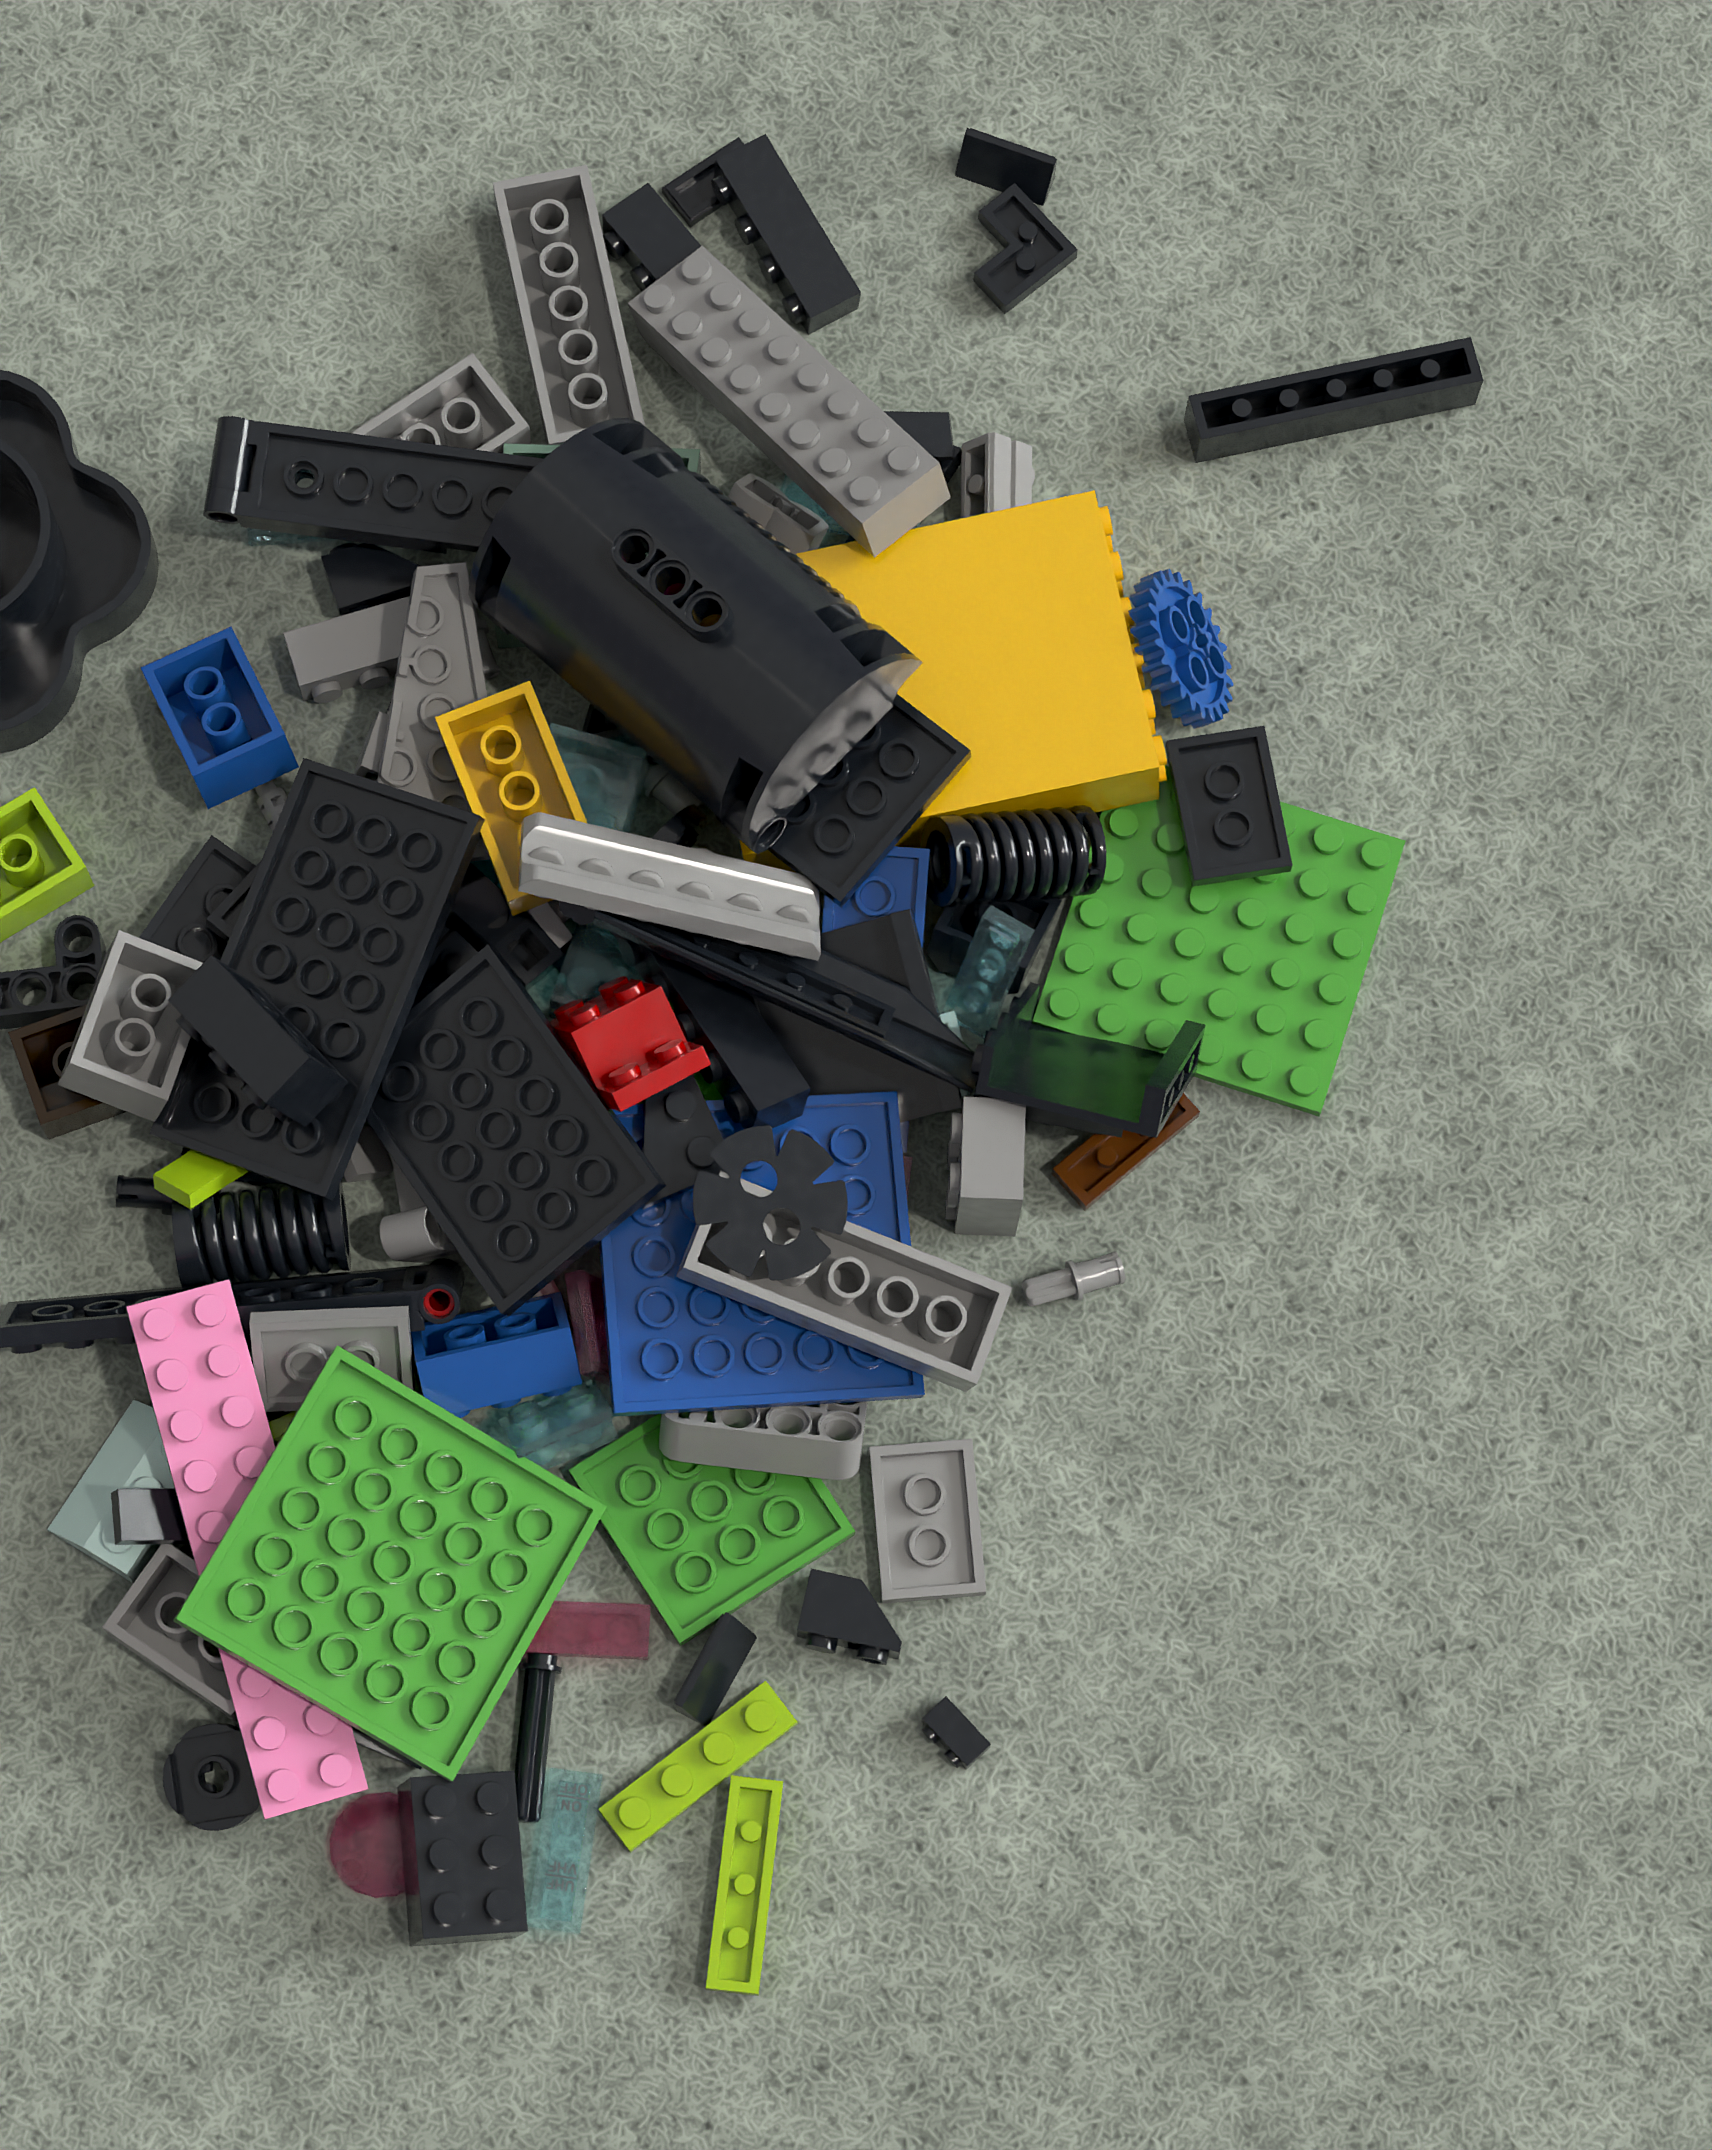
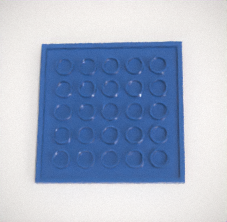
[599,1091,925,1417]

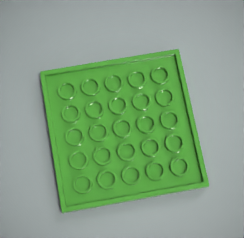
[1032,765,1406,1117]
[173,1345,607,1782]

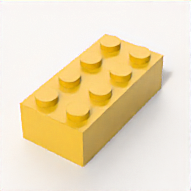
[435,681,587,916]

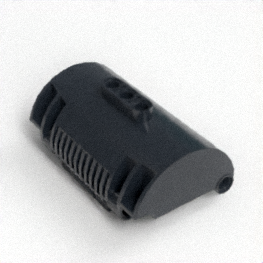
[469,418,923,854]

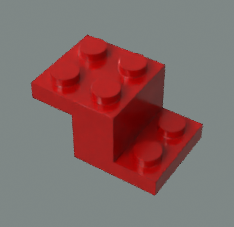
[549,976,711,1112]

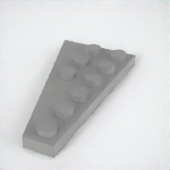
[377,562,490,862]

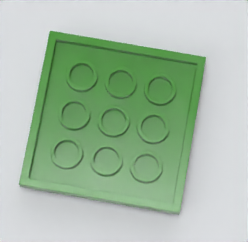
[569,1414,855,1646]

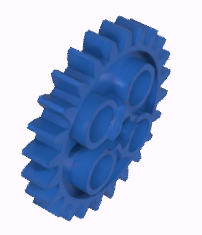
[1129,569,1233,729]

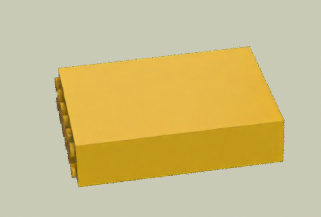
[700,490,1167,873]

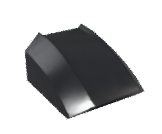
[926,895,1062,997]

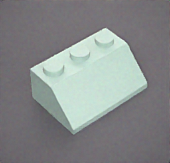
[47,1400,175,1583]

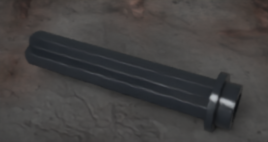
[514,1653,562,1824]

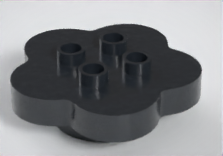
[0,370,159,753]

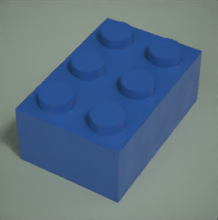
[141,626,299,809]
[411,1292,582,1418]

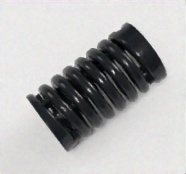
[920,805,1107,907]
[172,1182,351,1289]

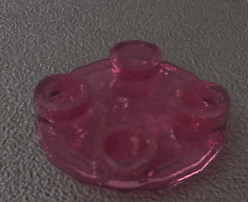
[330,1792,405,1898]

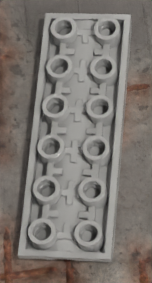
[518,812,821,961]

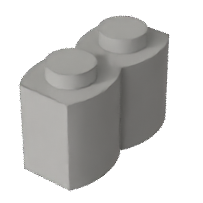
[728,473,829,554]

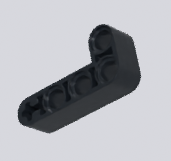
[0,915,106,1030]

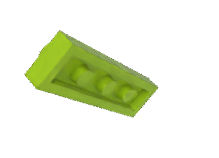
[598,1681,798,1853]
[706,1775,783,1996]

